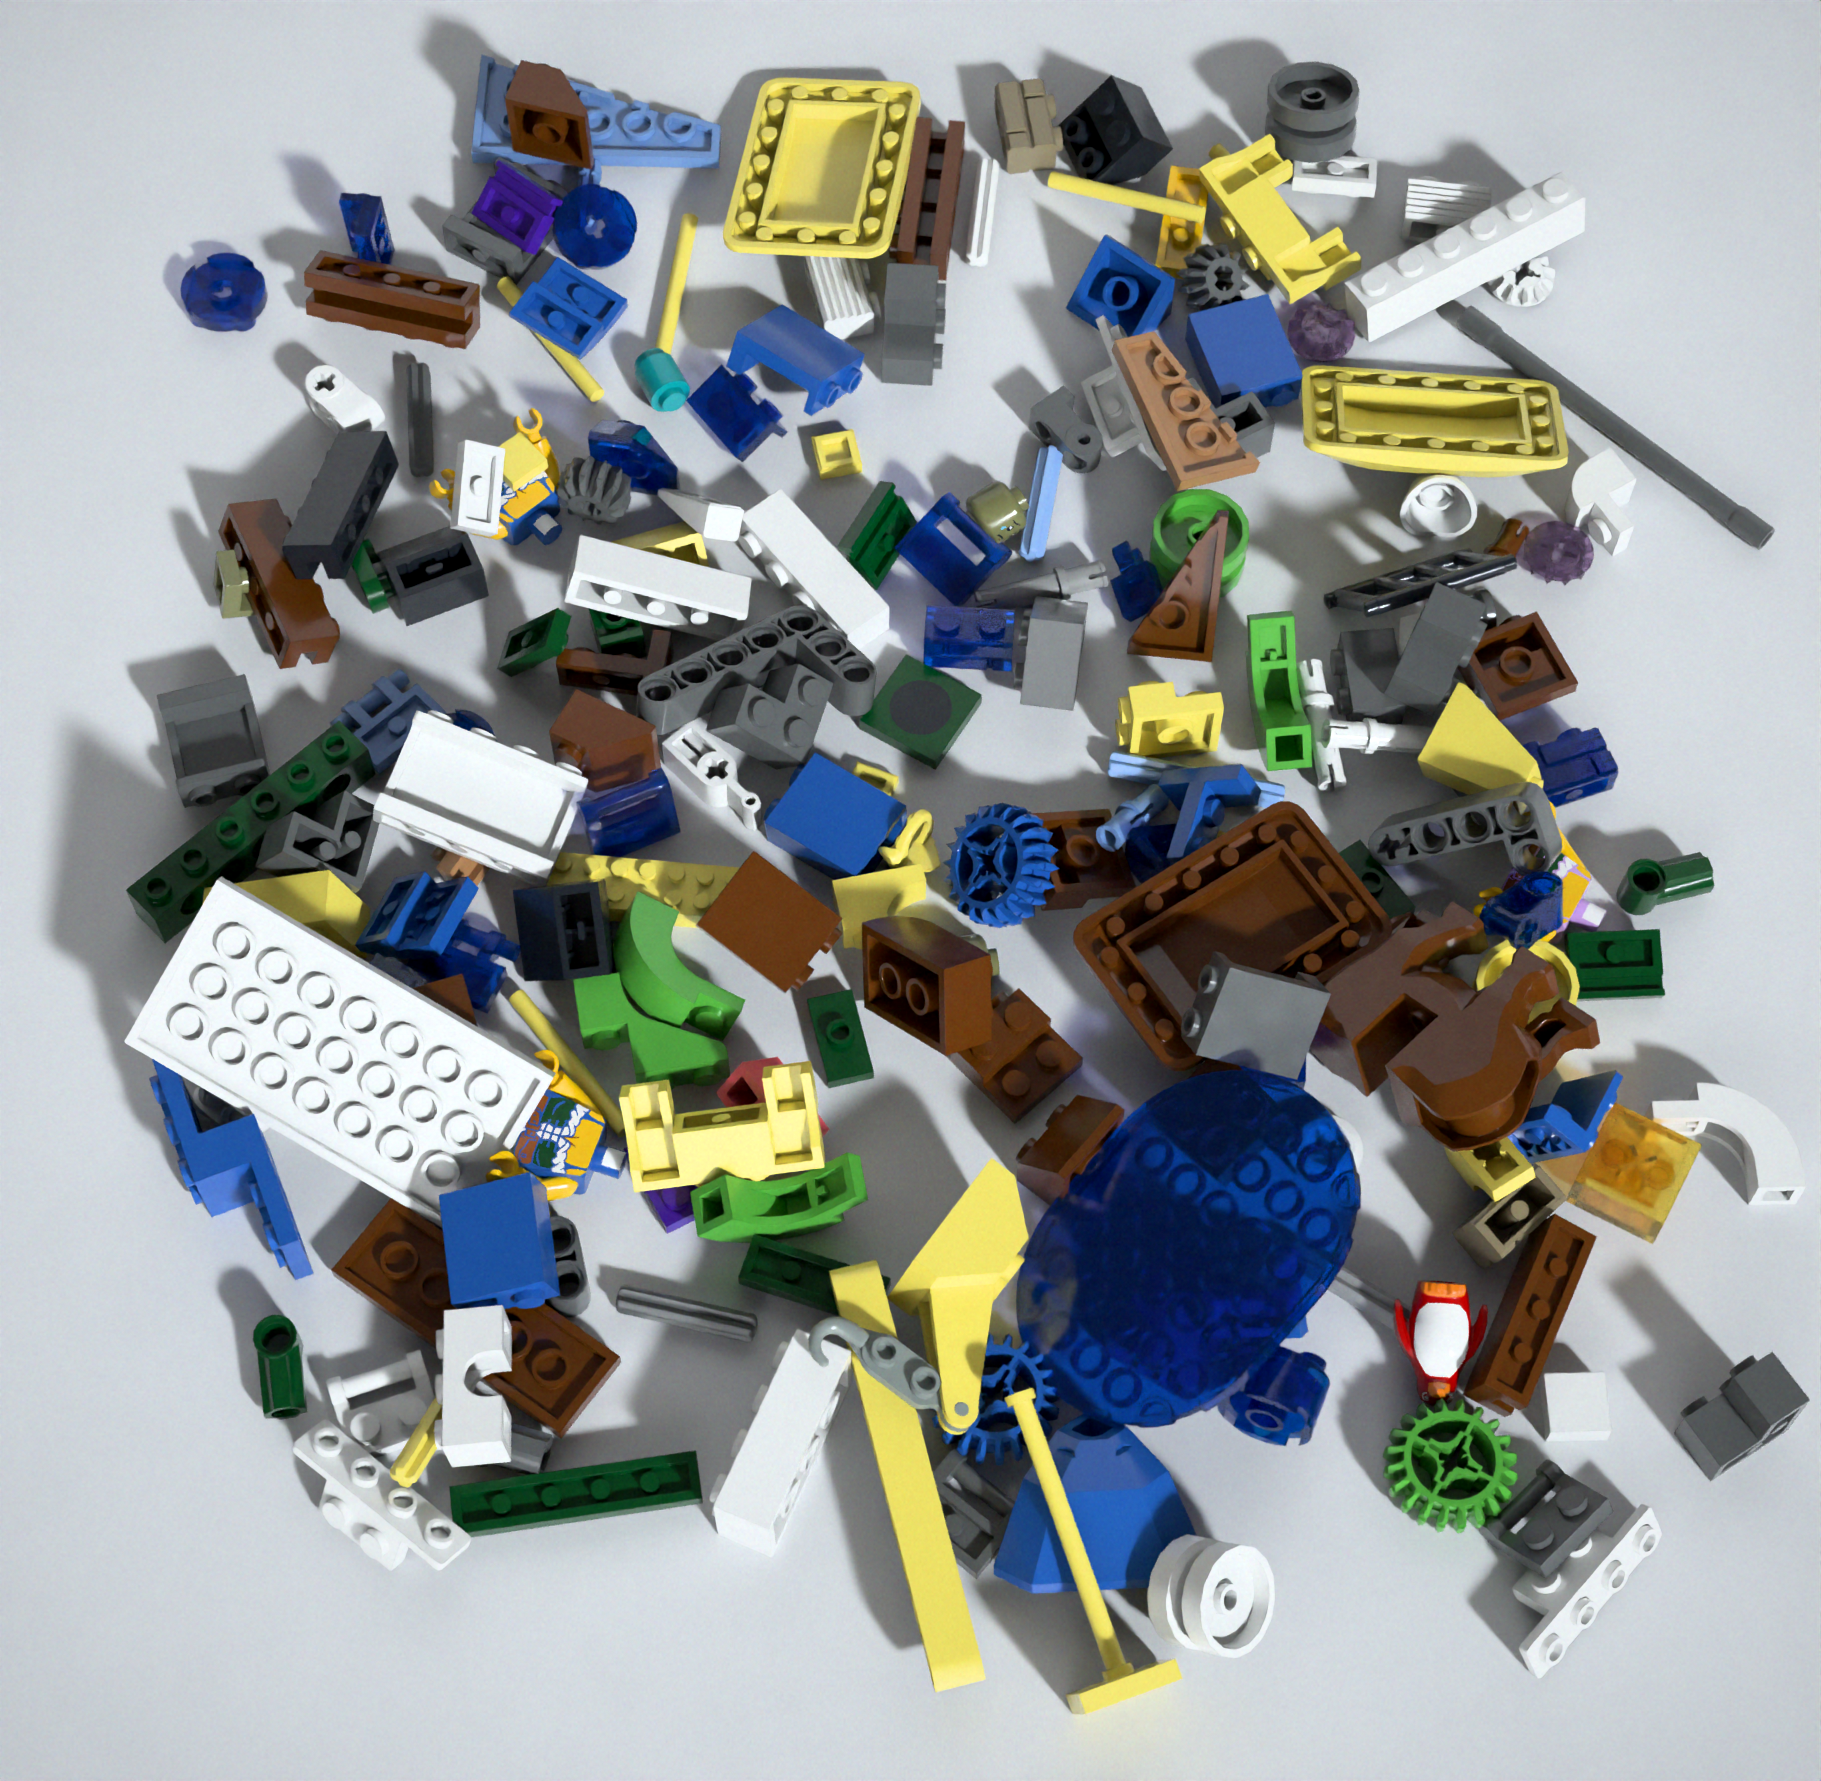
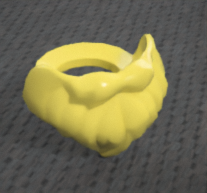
[878,808,941,872]

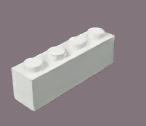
[739,489,889,650]
[564,535,752,641]

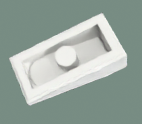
[657,488,744,541]

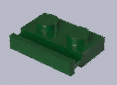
[837,481,919,590]
[1564,929,1665,1002]

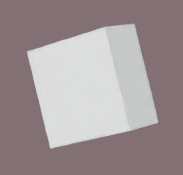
[1539,1372,1612,1442]

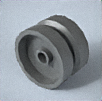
[1265,62,1360,163]

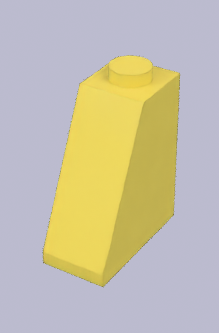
[1417,682,1544,814]

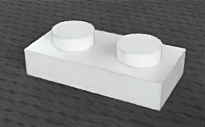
[1292,156,1377,198]
[450,440,505,537]

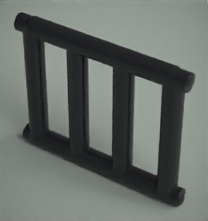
[1323,548,1518,617]

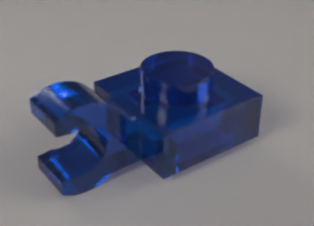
[1110,540,1163,622]

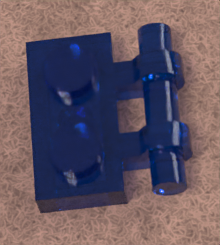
[402,918,520,1014]

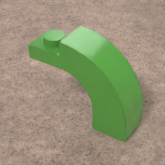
[1245,610,1312,772]
[613,891,745,1041]
[690,1152,868,1243]

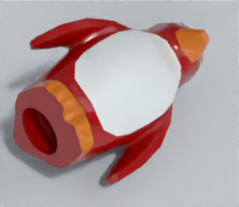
[1393,1280,1488,1406]

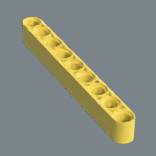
[829,1259,985,1692]

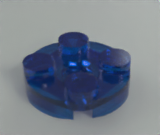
[552,184,637,270]
[181,253,268,332]

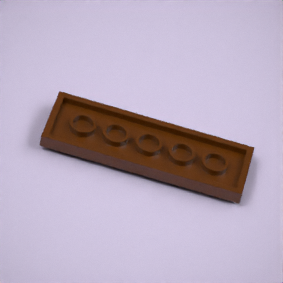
[331,1198,621,1439]

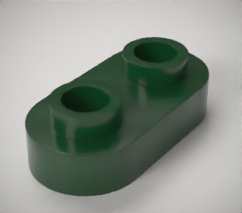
[351,538,394,614]

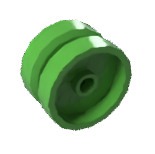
[1149,489,1249,598]

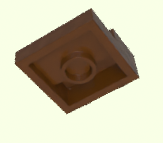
[1457,612,1578,721]
[1031,809,1136,911]
[951,988,1083,1124]

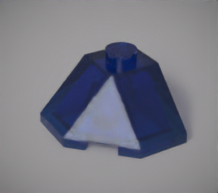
[588,420,680,495]

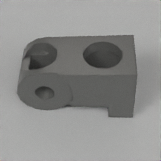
[1029,385,1103,474]

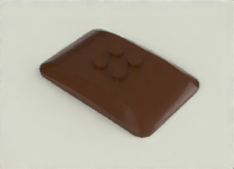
[1073,801,1392,1071]

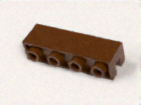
[889,117,965,281]
[304,250,480,349]
[218,498,340,669]
[1462,1214,1597,1417]

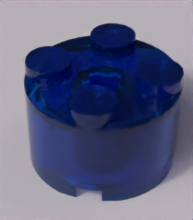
[1217,1338,1330,1446]

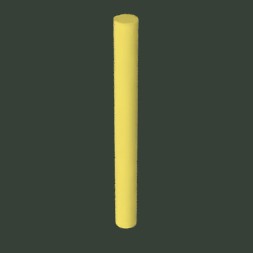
[1048,171,1206,223]
[655,213,698,355]
[497,276,604,402]
[509,989,626,1138]

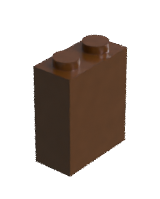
[695,851,843,993]

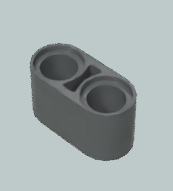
[547,1216,591,1317]

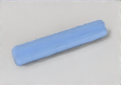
[1019,445,1063,562]

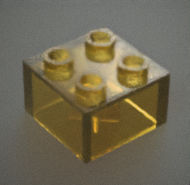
[1566,1103,1702,1244]

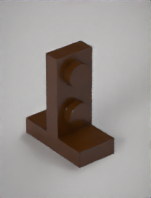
[556,630,674,707]

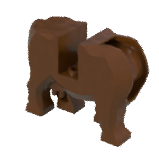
[1310,901,1600,1151]

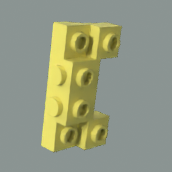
[1199,134,1361,304]
[619,1061,825,1192]

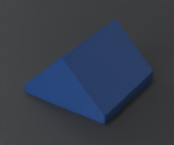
[1065,235,1175,337]

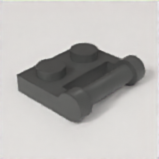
[933,1448,1015,1579]
[1479,1460,1613,1578]

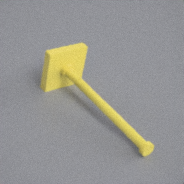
[1005,1388,1183,1714]

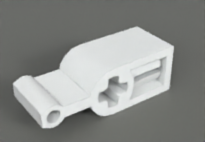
[662,720,762,830]

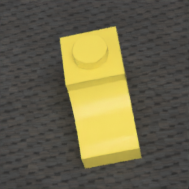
[832,863,926,949]
[1444,1137,1535,1202]

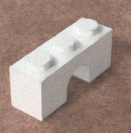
[434,1305,512,1467]

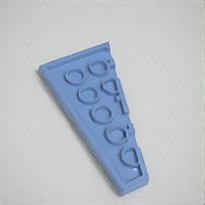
[471,54,721,169]

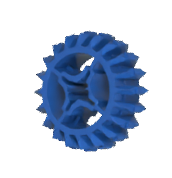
[942,803,1059,928]
[929,1332,1061,1466]

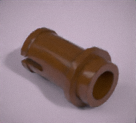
[1483,518,1529,559]

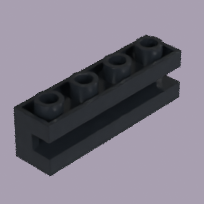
[282,431,399,579]

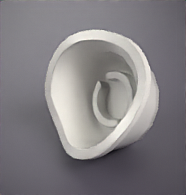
[1400,474,1477,537]

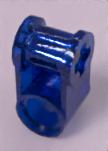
[1479,871,1563,950]

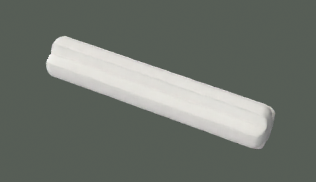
[965,158,999,267]

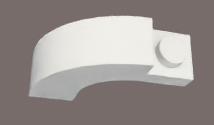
[1643,1083,1806,1205]

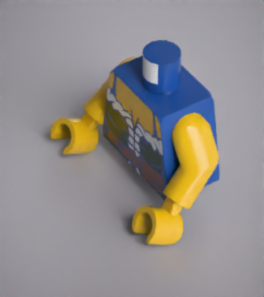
[429,408,563,545]
[486,1050,628,1202]

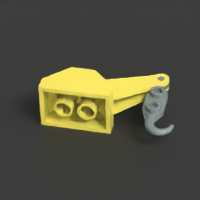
[808,1158,1029,1435]

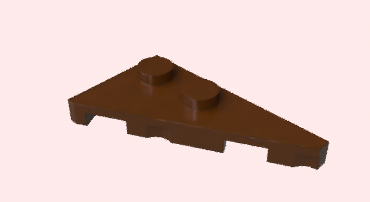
[1127,510,1229,662]

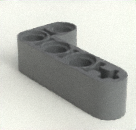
[1368,782,1562,878]

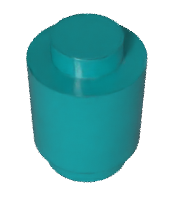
[634,348,690,412]

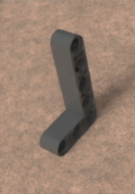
[636,605,877,735]

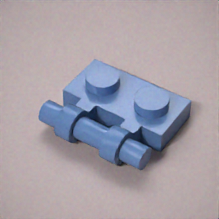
[330,669,447,774]

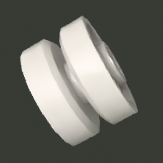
[1147,1534,1275,1658]

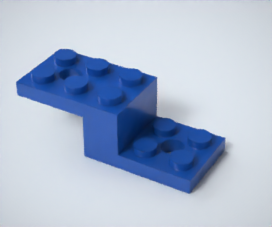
[149,1059,314,1280]

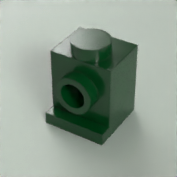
[588,608,646,659]

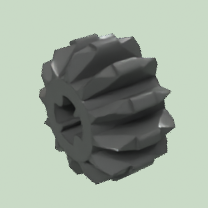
[1177,243,1250,311]
[557,456,632,525]

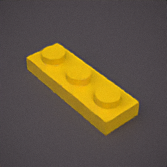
[1155,166,1209,280]

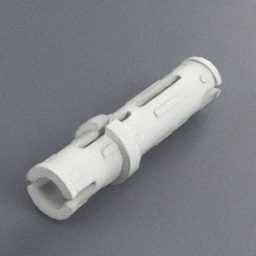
[1296,659,1347,792]
[1321,718,1434,754]

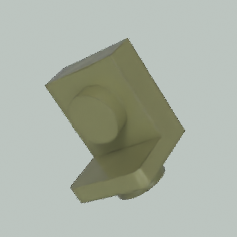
[213,550,255,619]

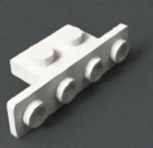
[1081,315,1166,471]
[292,1420,471,1571]
[1512,1504,1662,1678]

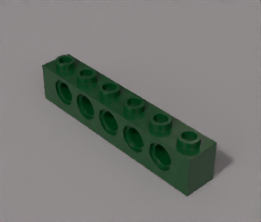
[126,721,376,944]

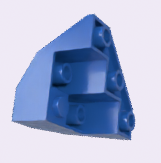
[994,1410,1197,1594]

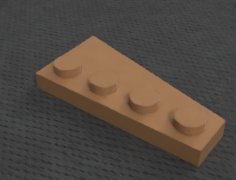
[1111,331,1260,491]

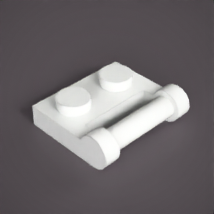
[326,1349,435,1458]

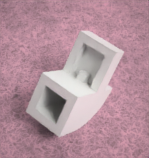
[1564,447,1637,556]

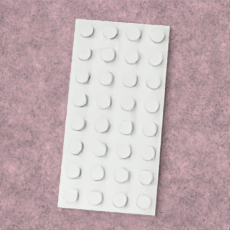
[124,877,556,1227]

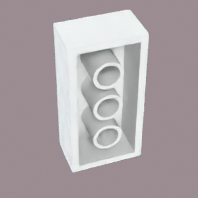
[709,1328,852,1557]

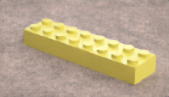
[547,852,740,928]

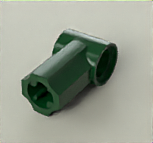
[1616,852,1715,915]
[253,1315,307,1420]

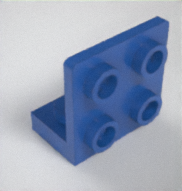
[1508,1070,1623,1164]

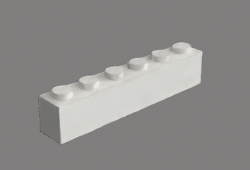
[1345,171,1585,342]

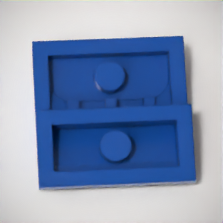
[509,257,628,360]
[355,871,479,959]

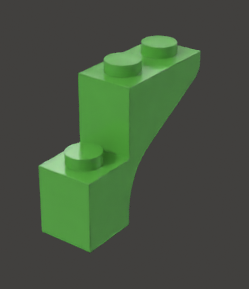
[573,972,730,1090]

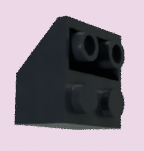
[1058,75,1173,185]
[376,526,489,626]
[513,878,616,981]

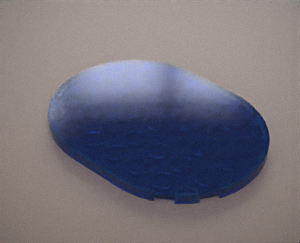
[1016,1070,1361,1428]

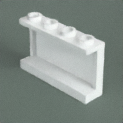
[373,710,588,886]

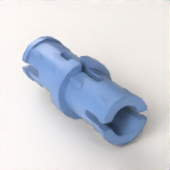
[1096,784,1169,852]

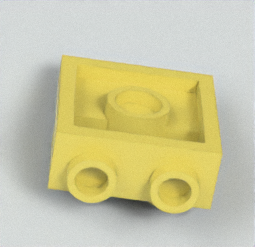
[1115,681,1224,759]

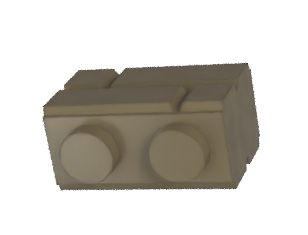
[994,78,1063,174]
[1452,1163,1567,1269]

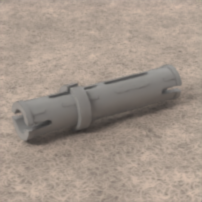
[974,559,1108,619]

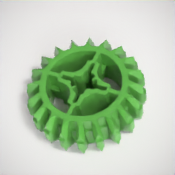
[1383,1398,1518,1533]

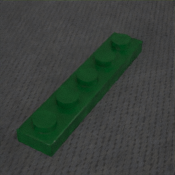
[449,1450,703,1538]

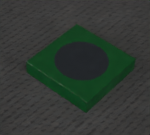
[859,654,982,770]

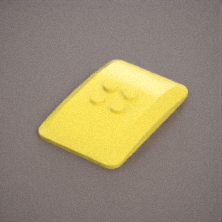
[723,77,921,259]
[1301,365,1569,478]

